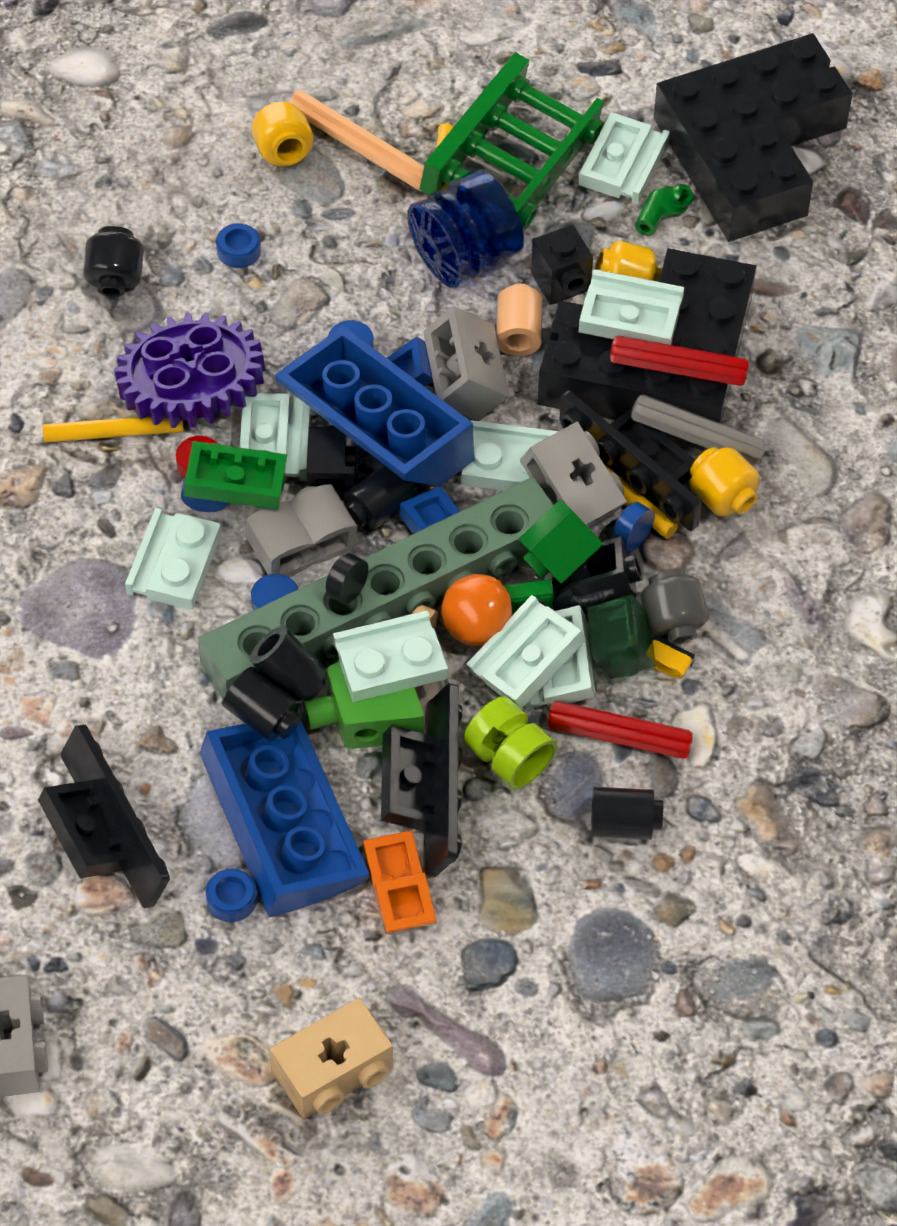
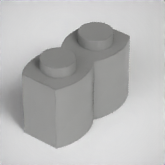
[246,484,357,577]

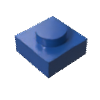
[387,336,433,387]
[399,486,460,534]

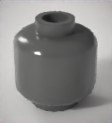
[641,569,709,644]

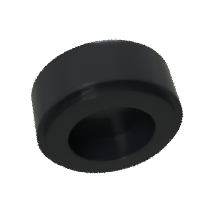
[326,553,369,605]

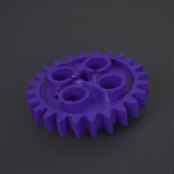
[114,313,266,428]

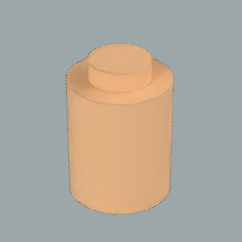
[496,283,543,356]

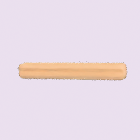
[289,90,424,191]

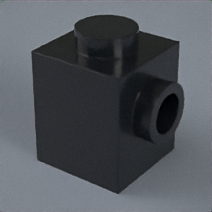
[531,224,593,305]

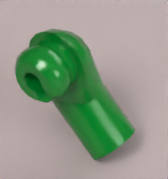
[635,184,694,236]

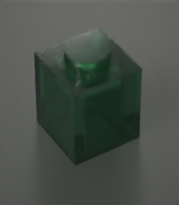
[587,594,656,679]

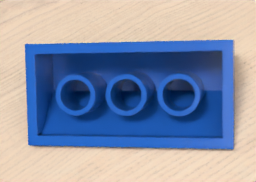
[275,326,474,486]

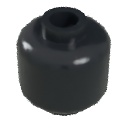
[83,226,144,297]

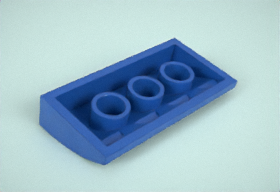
[200,720,370,917]

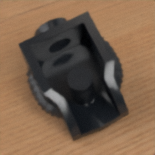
[551,536,643,615]

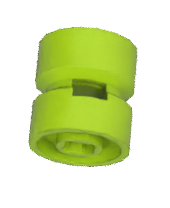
[463,696,557,790]

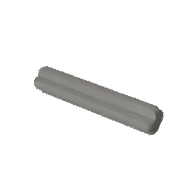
[631,395,765,465]

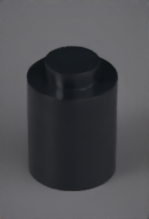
[344,464,417,531]
[250,626,326,701]
[222,667,301,742]
[591,786,664,840]

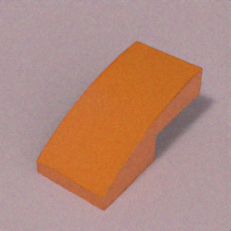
[362,830,437,934]

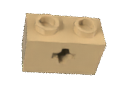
[269,997,393,1120]

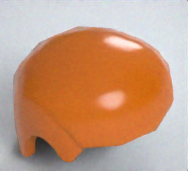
[441,574,513,647]

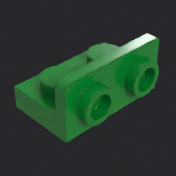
[184,441,287,510]

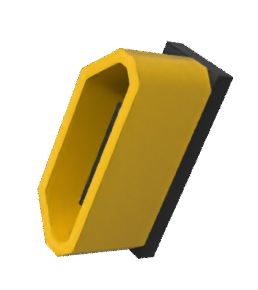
[642,635,695,678]

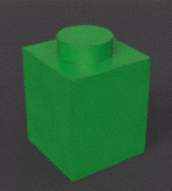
[518,500,603,584]

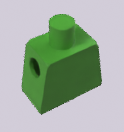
[303,662,424,749]

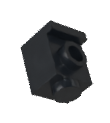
[307,425,356,501]

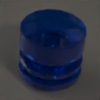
[407,169,524,288]

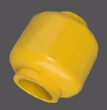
[251,101,314,167]
[594,241,662,282]
[690,447,760,516]

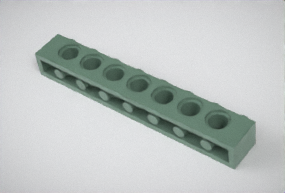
[198,477,554,699]

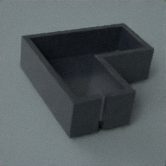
[653,33,853,242]
[537,248,757,424]

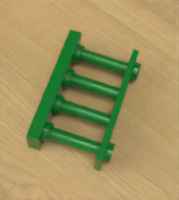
[419,52,604,241]

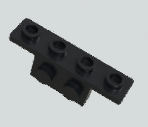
[559,390,702,531]
[381,683,463,877]
[38,724,170,909]

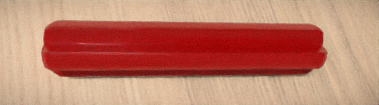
[610,335,749,386]
[548,701,693,758]

